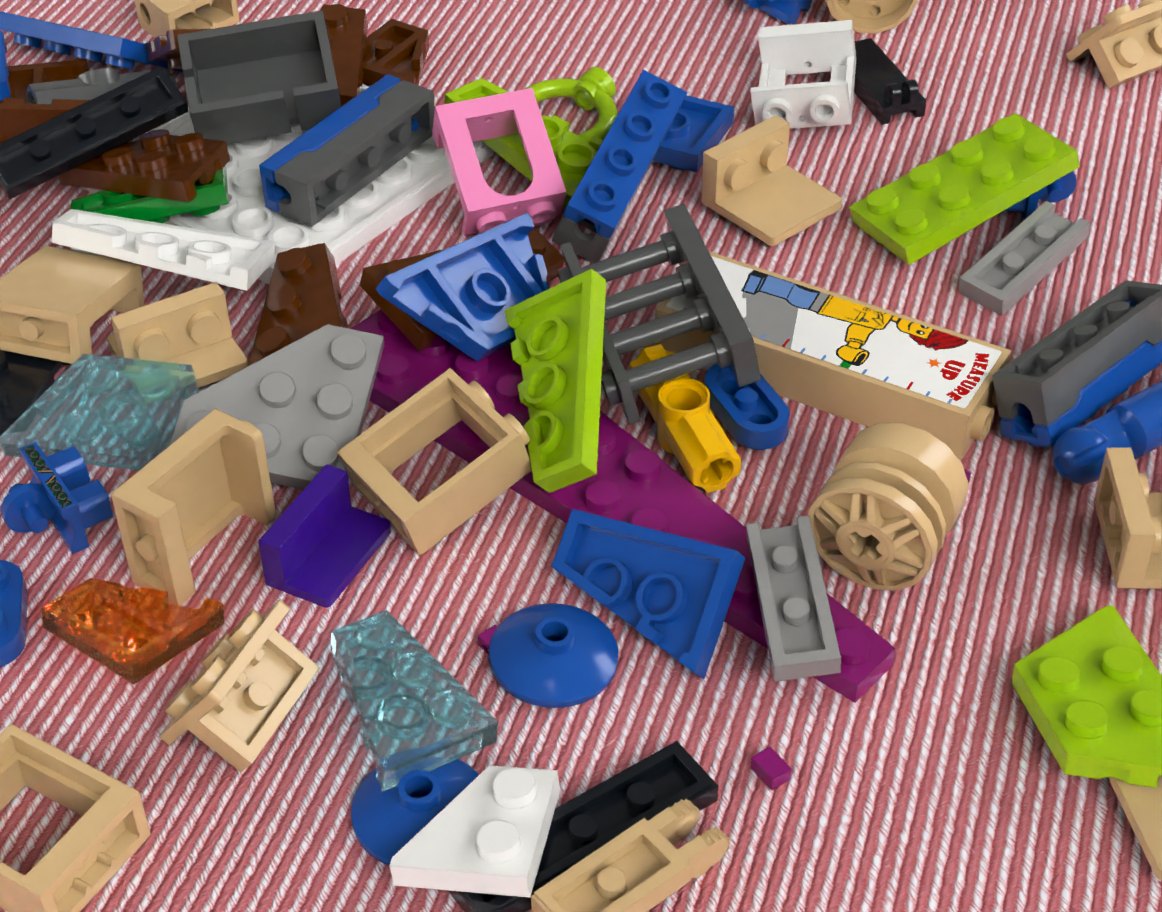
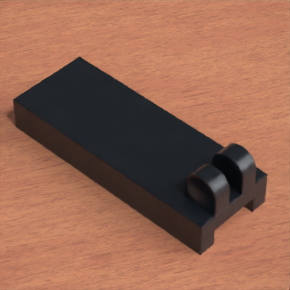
[854,38,926,125]

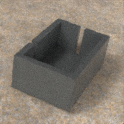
[177,10,341,144]

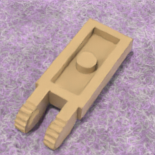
[531,799,731,912]

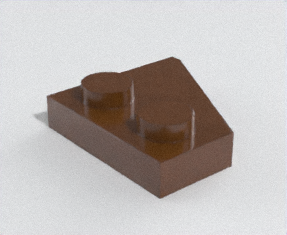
[362,19,429,86]

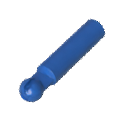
[1052,381,1162,485]

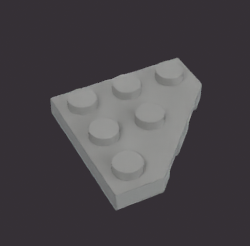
[169,324,384,489]

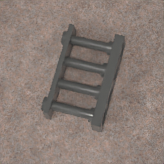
[557,204,761,425]

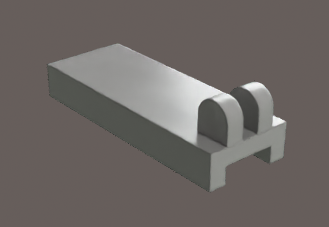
[959,201,1090,316]
[746,515,841,682]

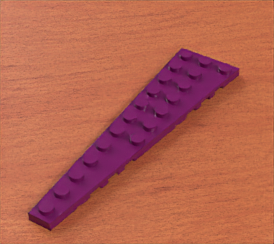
[351,309,896,703]

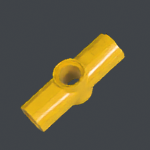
[629,344,741,493]

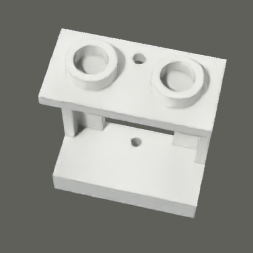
[750,20,856,129]

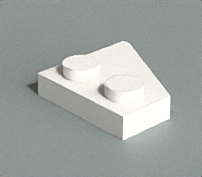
[389,765,560,898]

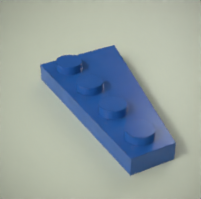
[0,11,183,72]

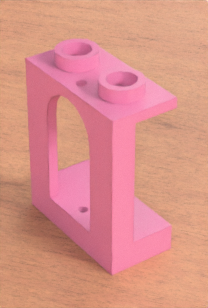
[432,88,566,236]

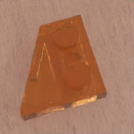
[41,578,224,684]

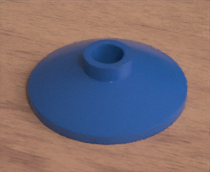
[489,603,618,708]
[351,752,479,866]

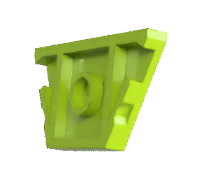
[1012,605,1162,788]

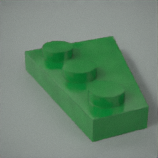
[70,166,228,223]

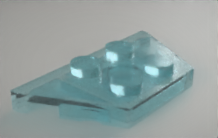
[0,354,200,470]

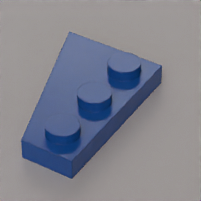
[551,509,745,679]

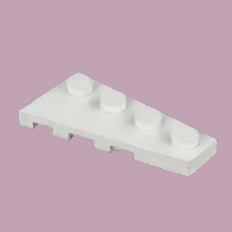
[52,209,276,291]

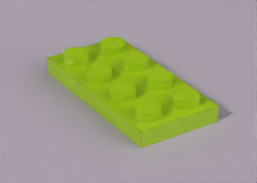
[849,113,1080,265]

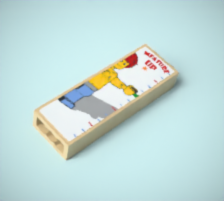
[655,251,1012,460]

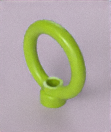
[524,67,618,141]

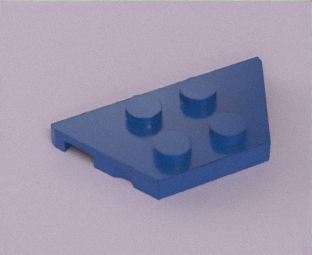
[375,213,550,361]

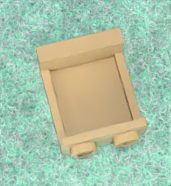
[0,246,144,366]
[111,408,276,608]

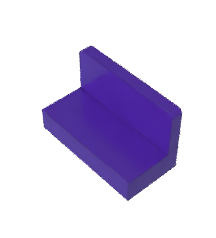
[258,464,391,608]

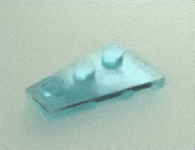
[331,610,498,792]

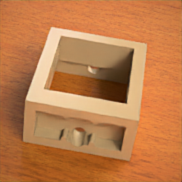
[337,368,532,556]
[0,724,151,912]

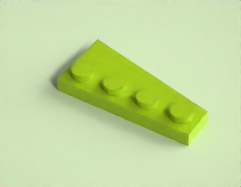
[444,78,603,209]
[505,269,606,493]

